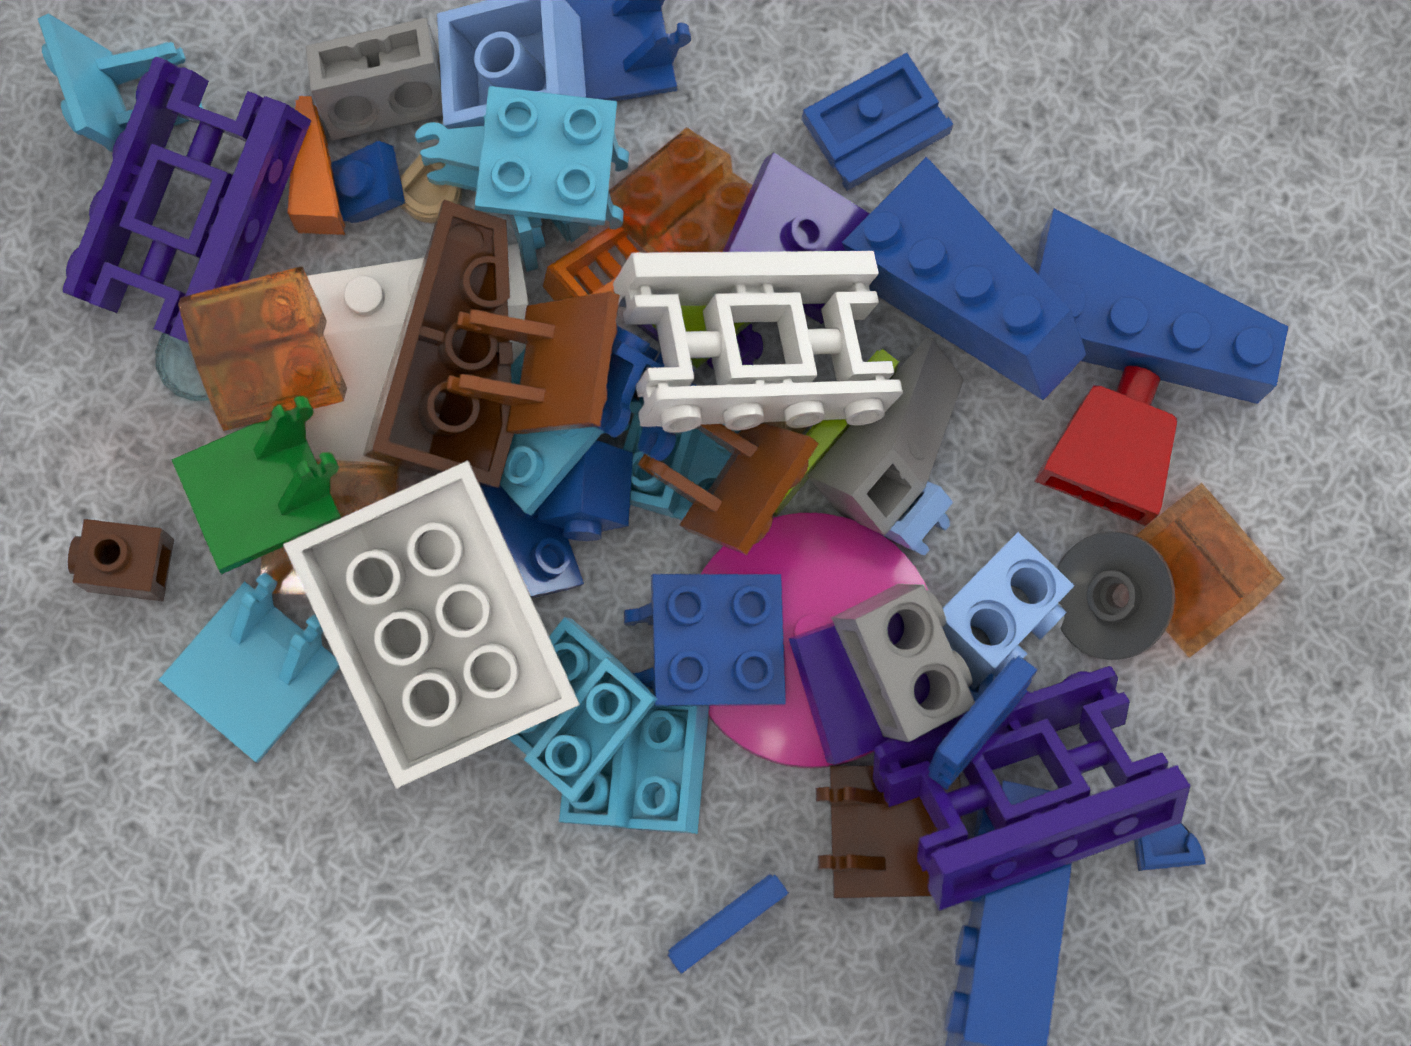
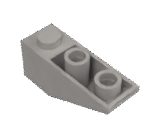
[807,337,964,535]

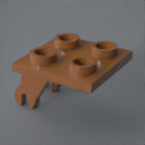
[447,291,620,434]
[637,423,819,555]

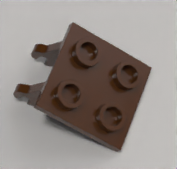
[815,765,962,898]

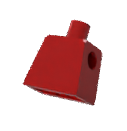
[1035,366,1177,526]

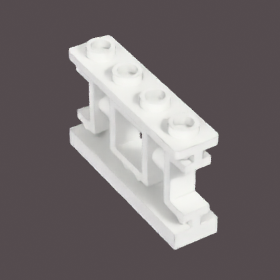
[613,251,903,433]

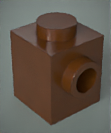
[68,519,174,602]

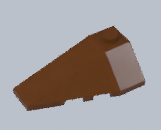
[363,200,514,488]

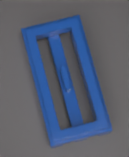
[928,655,1038,790]
[667,874,789,974]

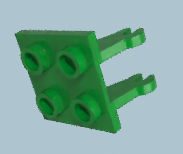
[172,396,342,575]

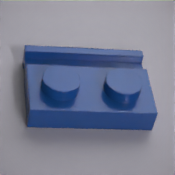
[801,53,954,191]

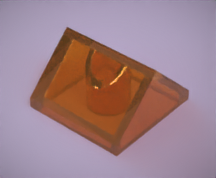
[1136,483,1285,658]

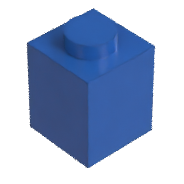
[538,440,633,541]

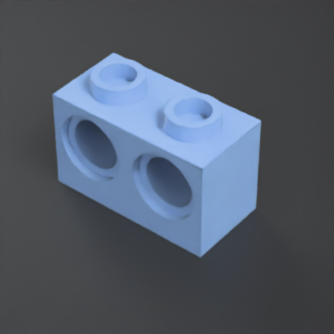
[942,532,1075,689]

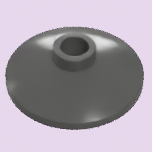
[1057,532,1175,660]

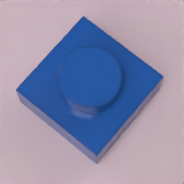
[331,141,405,223]

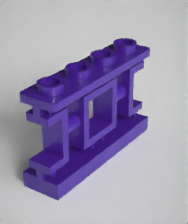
[62,57,311,354]
[873,666,1191,911]

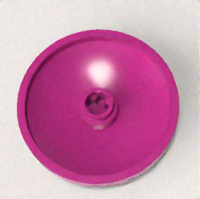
[701,513,928,768]

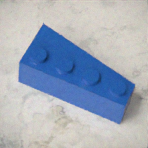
[842,157,1086,400]
[1033,208,1289,404]
[945,780,1072,1046]

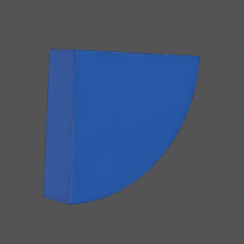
[1134,823,1206,871]

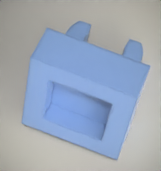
[883,481,953,555]

